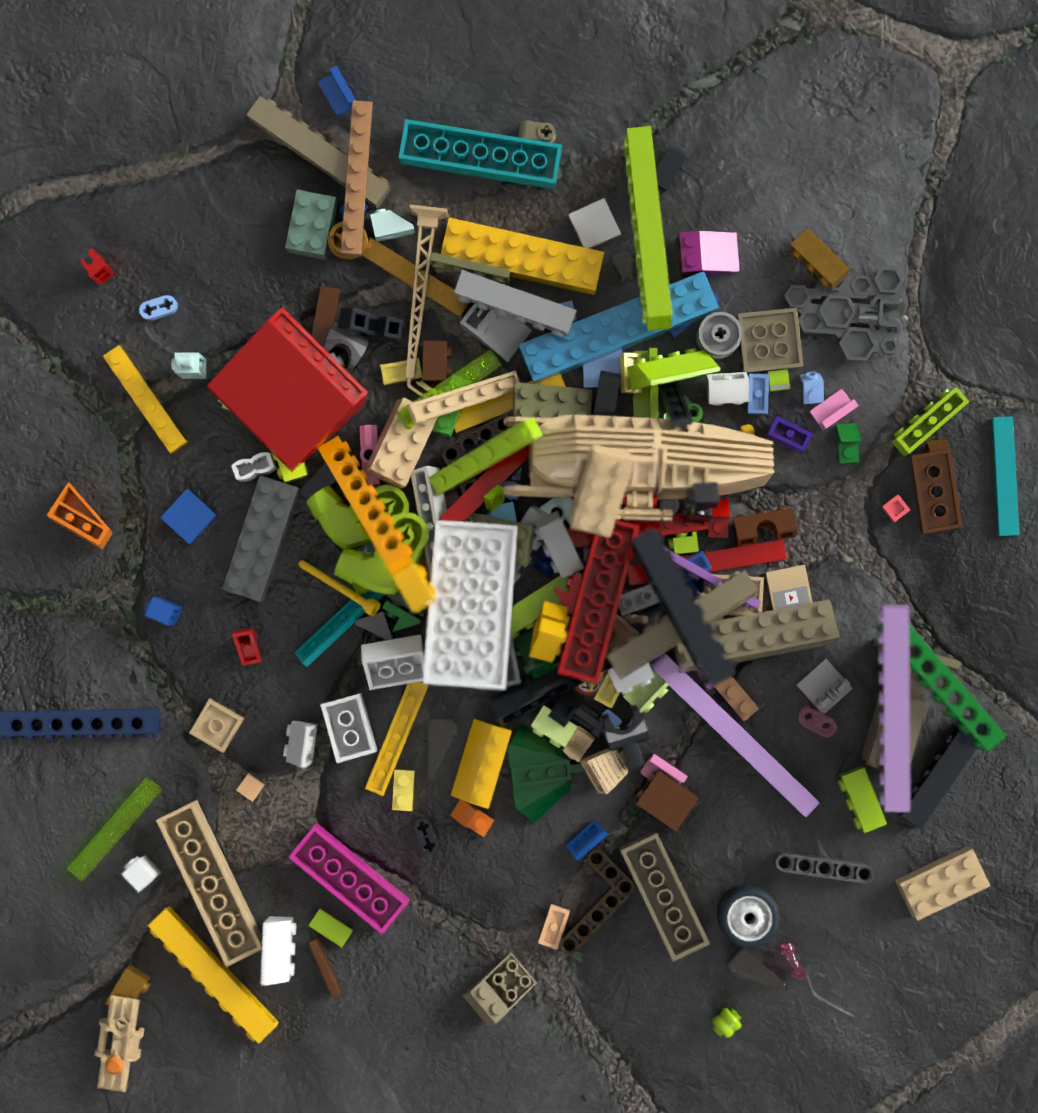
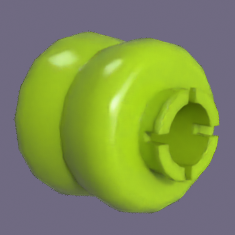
[712,1008,742,1038]

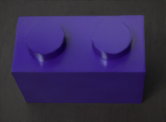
[765,416,813,454]

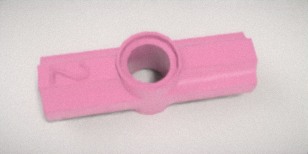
[360,425,380,486]

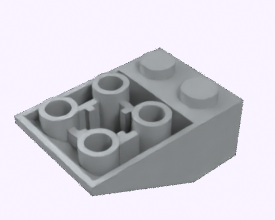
[460,304,532,362]

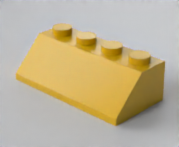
[451,719,512,809]

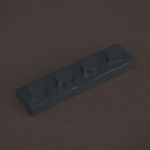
[658,381,693,428]

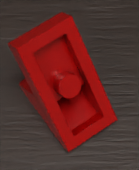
[707,498,730,538]
[553,573,583,614]
[232,628,262,666]

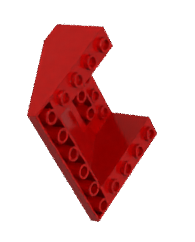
[207,307,368,472]

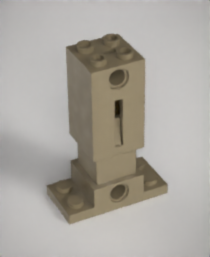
[861,638,961,769]

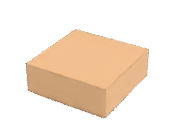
[236,773,265,802]

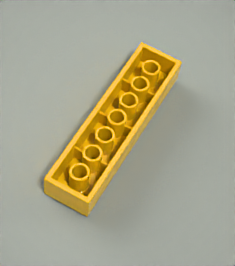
[441,218,604,295]

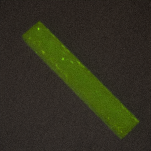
[397,349,502,430]
[67,777,162,882]

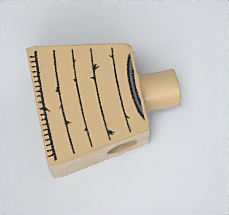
[580,748,628,794]

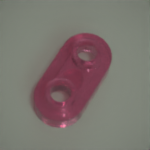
[798,707,837,737]

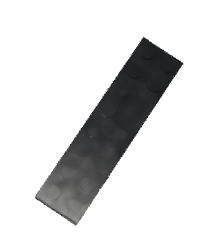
[629,528,735,690]

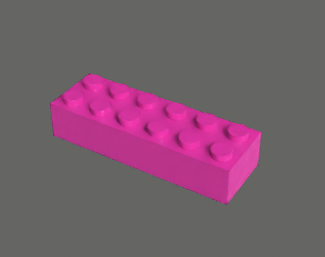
[289,823,409,934]

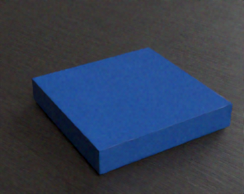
[160,489,217,545]

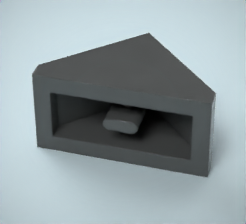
[355,611,393,640]

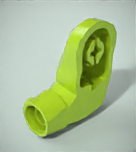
[306,484,409,550]
[335,512,429,595]

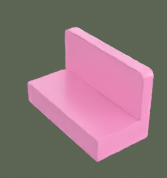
[810,389,859,430]
[640,753,688,784]

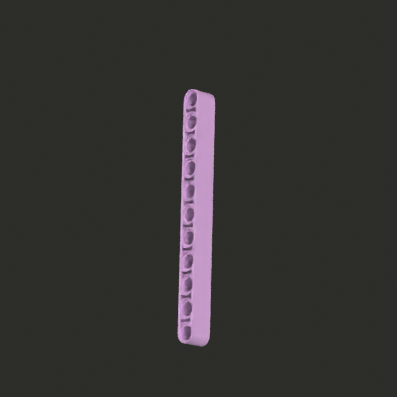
[650,653,819,817]

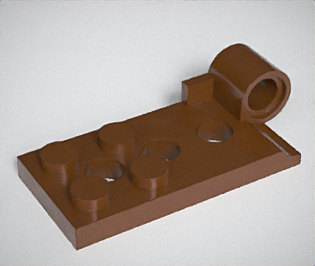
[911,438,963,534]

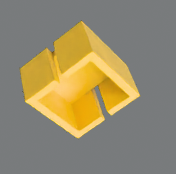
[529,601,570,662]

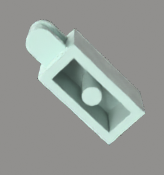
[171,353,206,379]

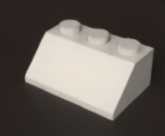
[261,916,296,985]

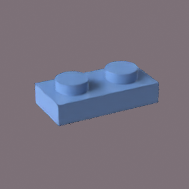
[747,374,769,415]

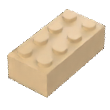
[364,397,438,489]
[568,444,635,537]
[895,846,990,921]

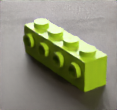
[891,387,969,456]

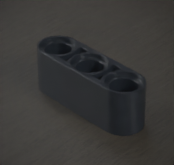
[592,370,621,416]

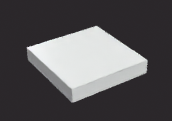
[568,198,621,249]

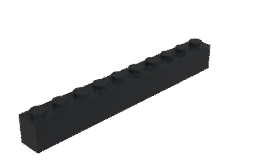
[488,605,666,727]

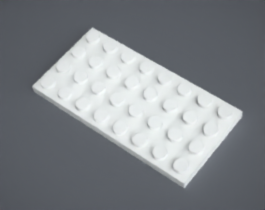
[423,520,518,690]

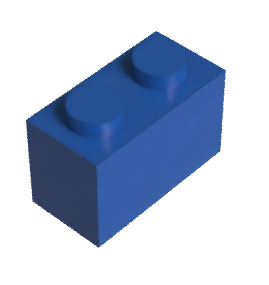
[145,597,183,625]

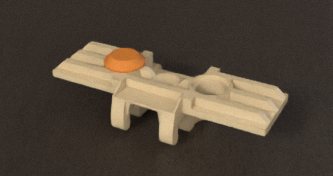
[95,995,144,1092]

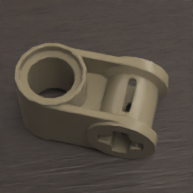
[518,120,556,143]

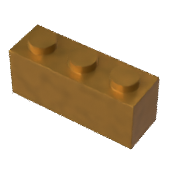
[790,228,850,291]

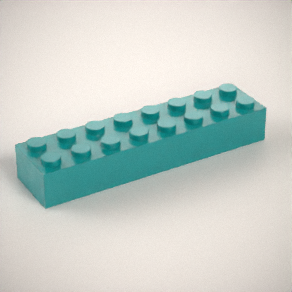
[399,119,562,189]

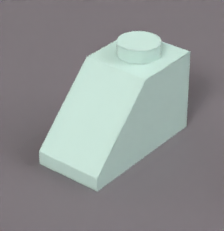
[370,209,415,242]

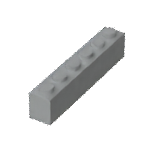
[454,270,576,337]

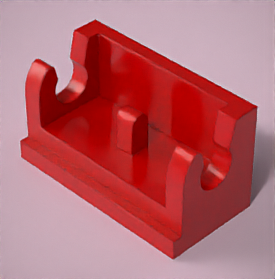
[81,248,115,285]

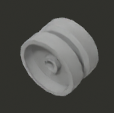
[696,312,742,359]

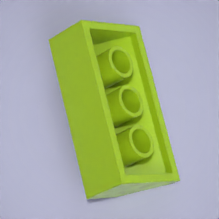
[627,348,720,390]

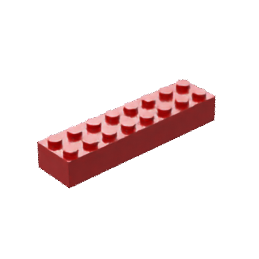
[556,520,639,684]

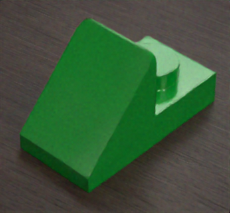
[835,423,861,464]
[382,601,422,632]

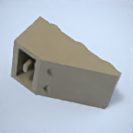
[462,952,537,1026]

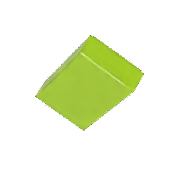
[309,908,354,947]

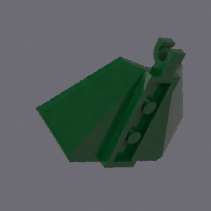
[507,724,585,824]

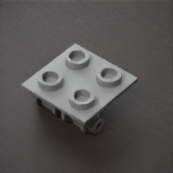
[797,659,853,715]

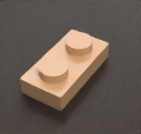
[538,904,570,950]

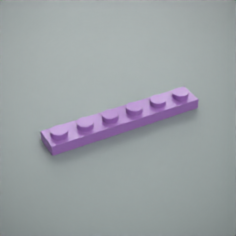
[665,548,761,610]

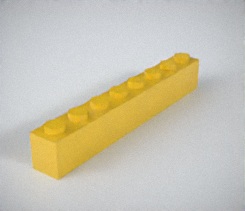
[148,906,279,1044]

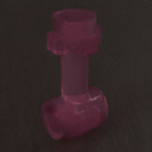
[780,942,807,980]

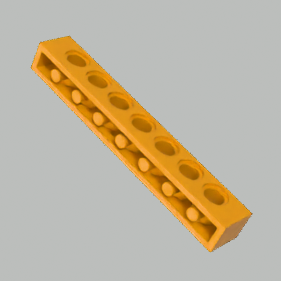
[318,436,414,575]

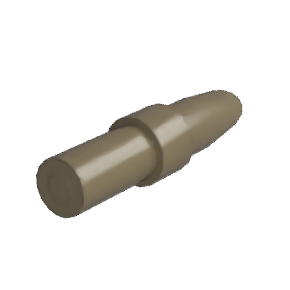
[620,614,648,624]

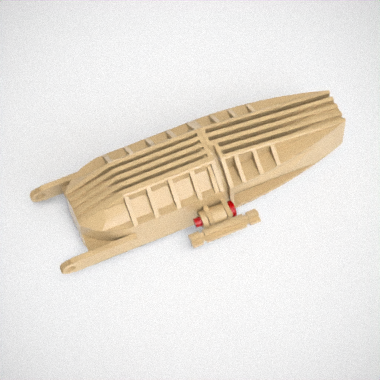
[503,415,774,522]

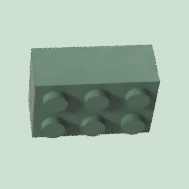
[285,190,338,260]

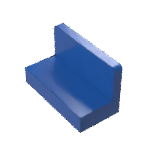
[318,65,356,116]

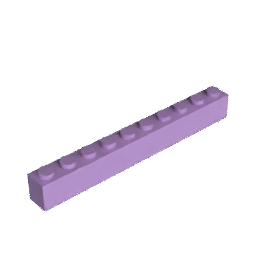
[879,605,910,812]

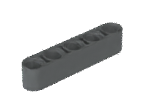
[773,851,874,883]

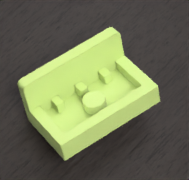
[623,670,668,713]

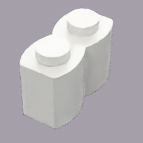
[232,452,277,482]

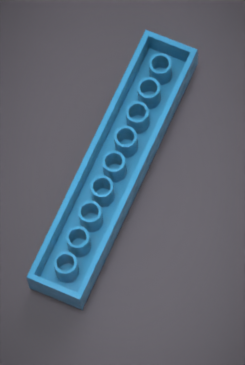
[519,271,719,384]

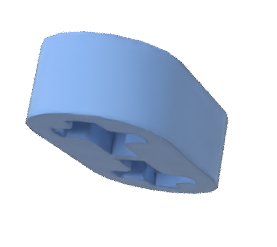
[139,295,178,321]

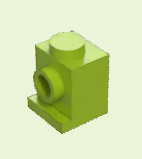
[668,532,699,554]

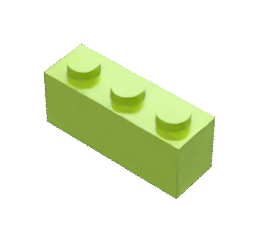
[838,766,887,833]

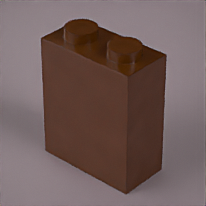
[635,769,699,831]

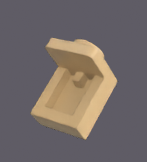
[563,726,595,762]

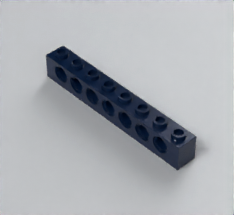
[0,708,161,740]

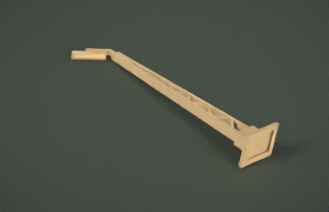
[405,205,449,399]

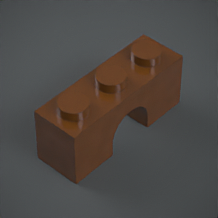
[732,507,798,547]

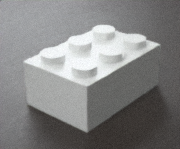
[361,635,425,690]
[321,693,378,763]

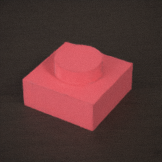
[881,495,910,523]

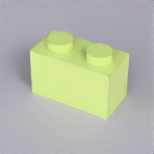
[531,705,578,748]

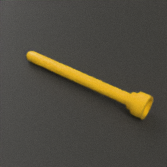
[298,560,381,617]

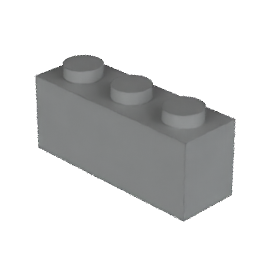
[534,511,584,578]

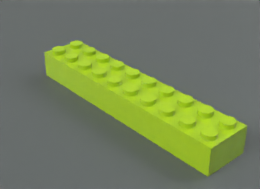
[623,126,672,331]

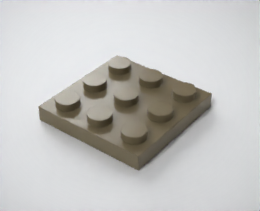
[737,308,803,373]

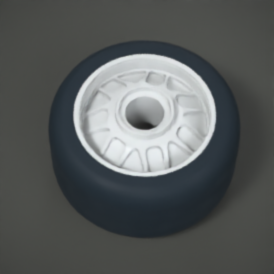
[717,884,779,948]

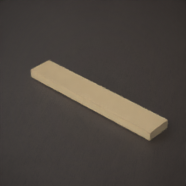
[407,370,520,424]

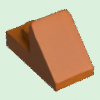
[450,799,495,837]

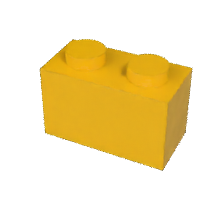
[392,563,438,613]

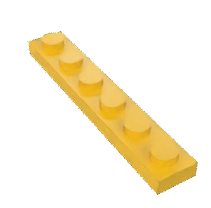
[103,345,188,454]

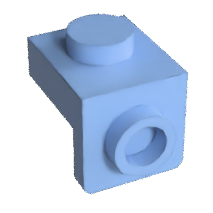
[800,372,824,404]

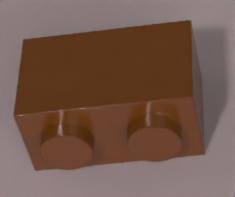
[422,340,452,383]

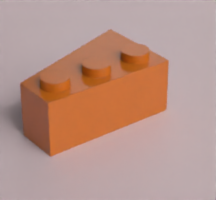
[47,482,113,550]

